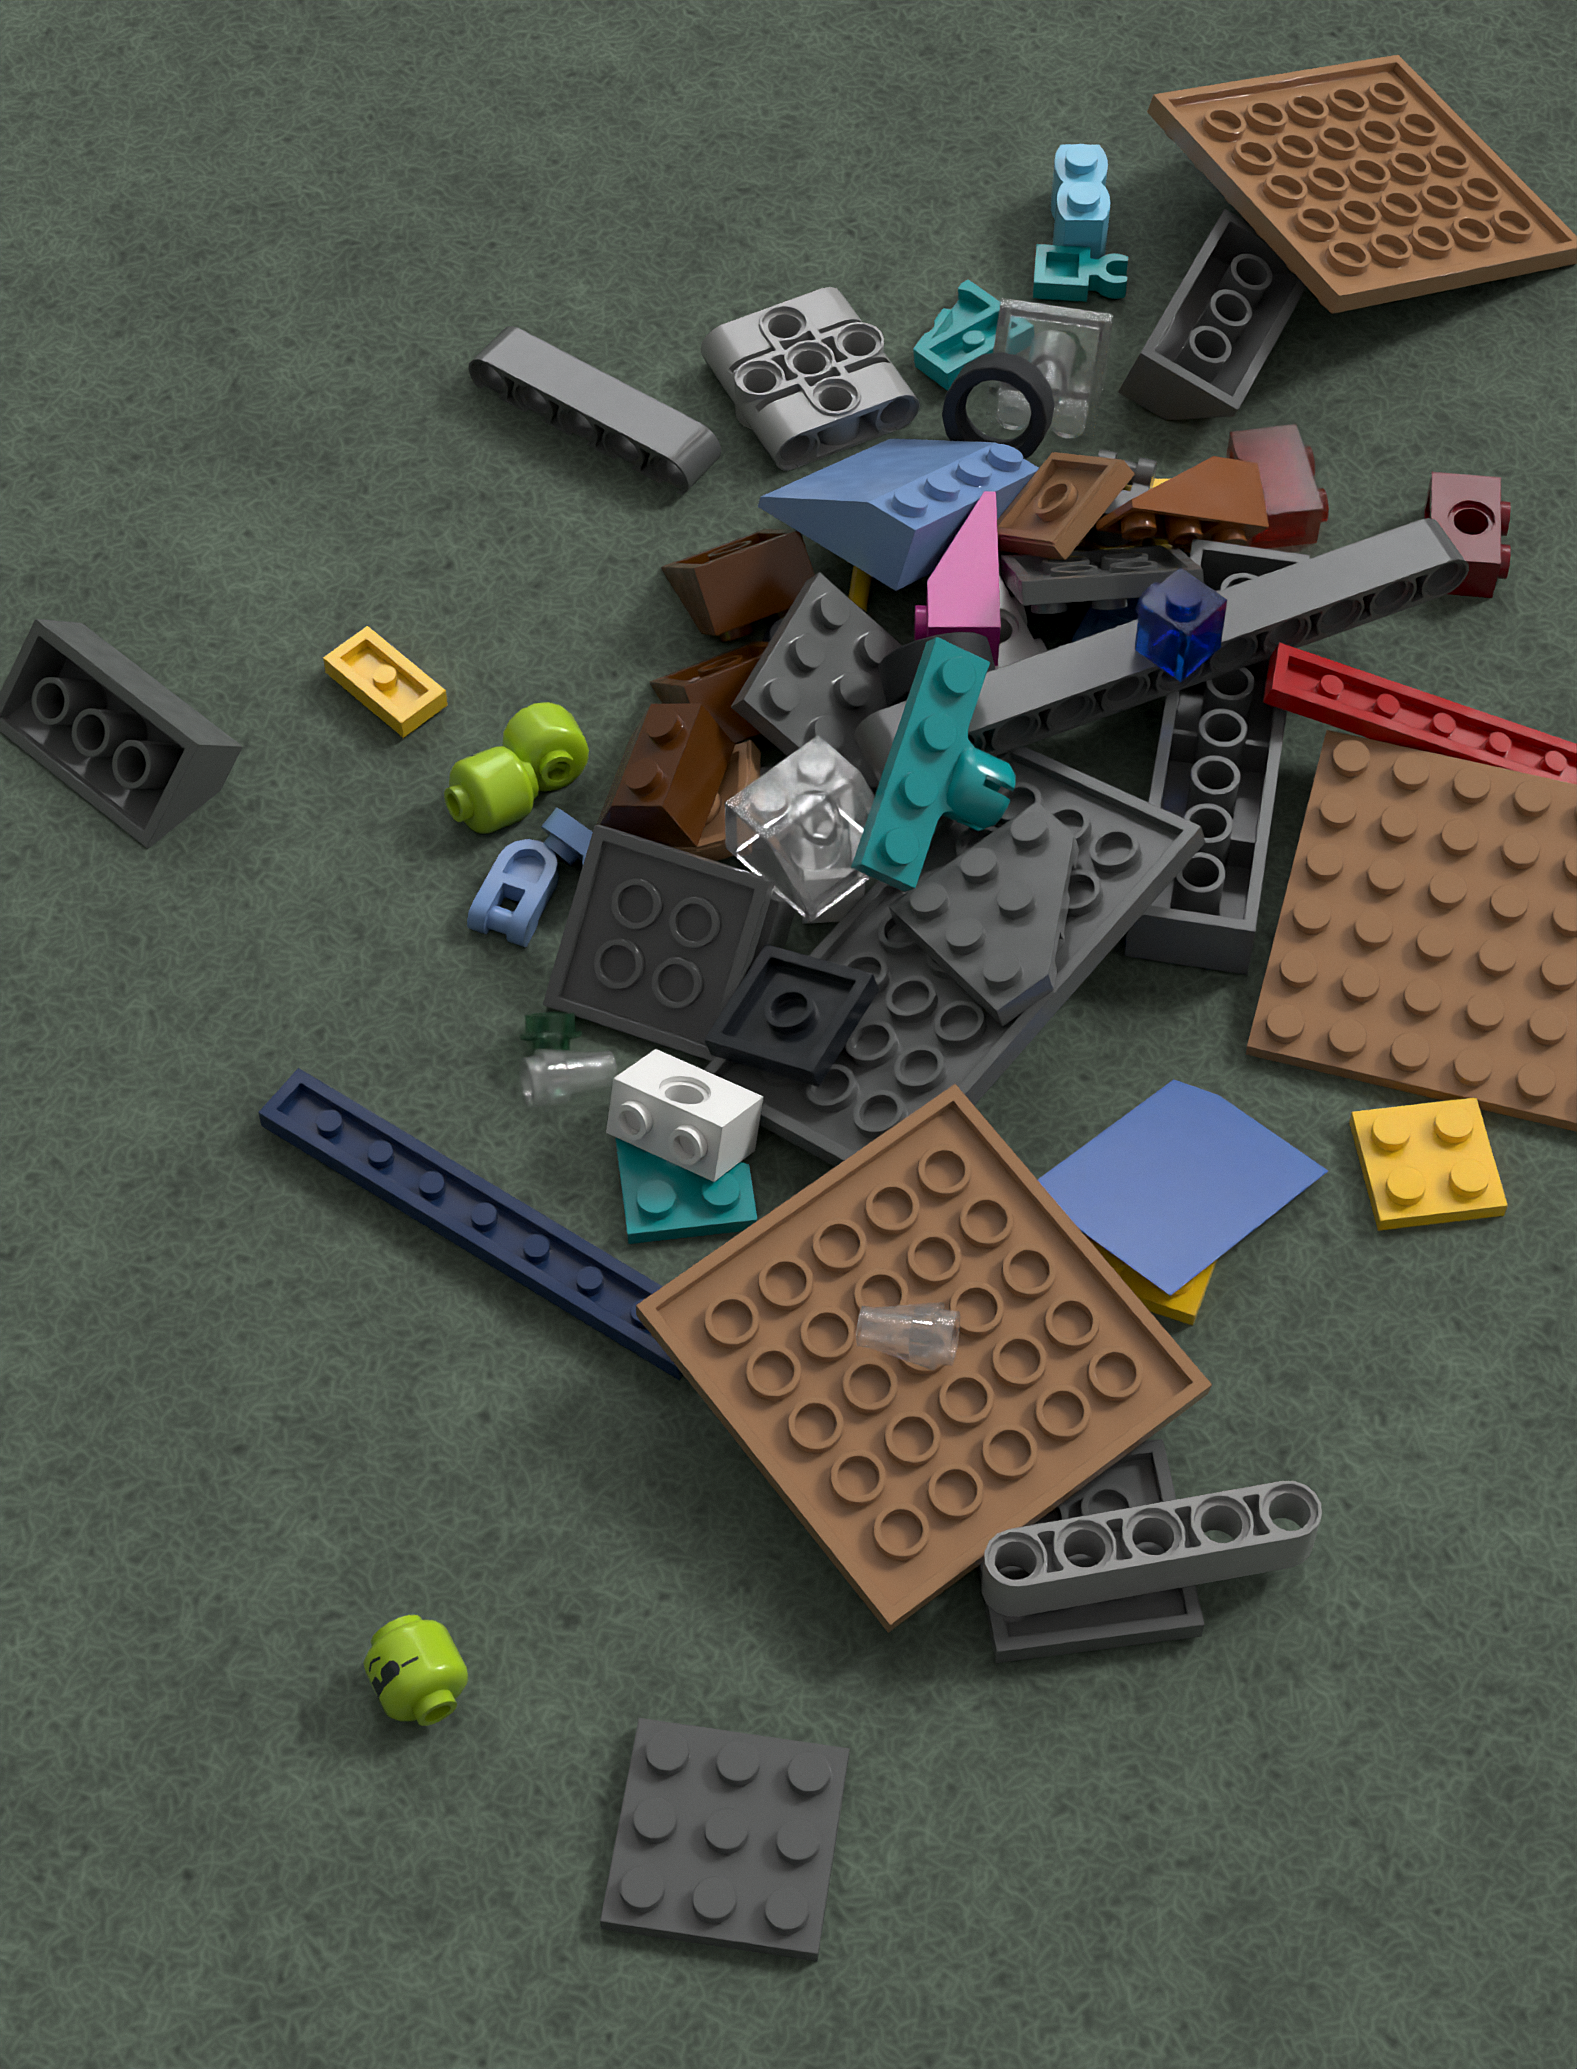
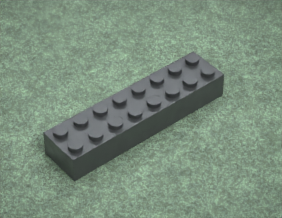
[1124,539,1310,975]

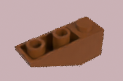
[1096,456,1269,547]

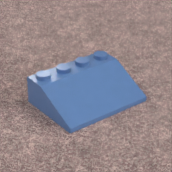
[758,439,1039,591]

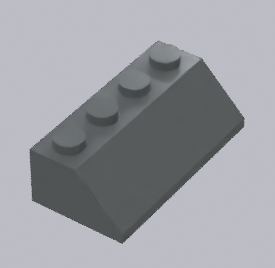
[1118,209,1307,420]
[0,619,243,848]

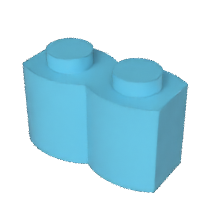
[1051,144,1110,259]

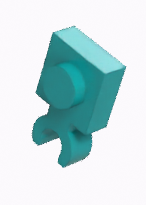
[1033,244,1128,302]

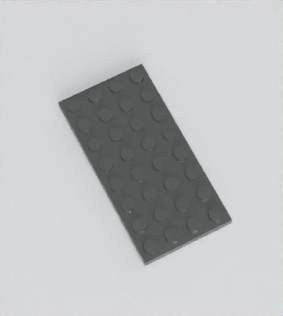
[704,746,1205,1167]

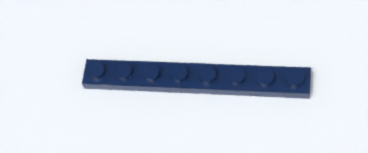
[258,1068,683,1381]

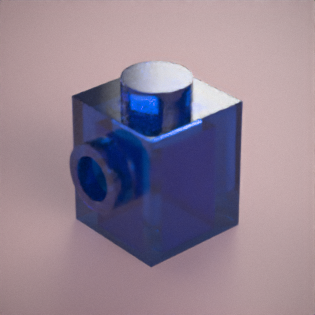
[1134,567,1228,682]

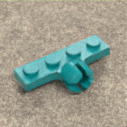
[851,637,1016,892]

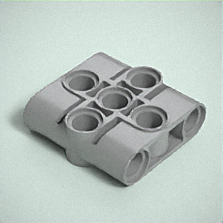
[700,287,920,471]

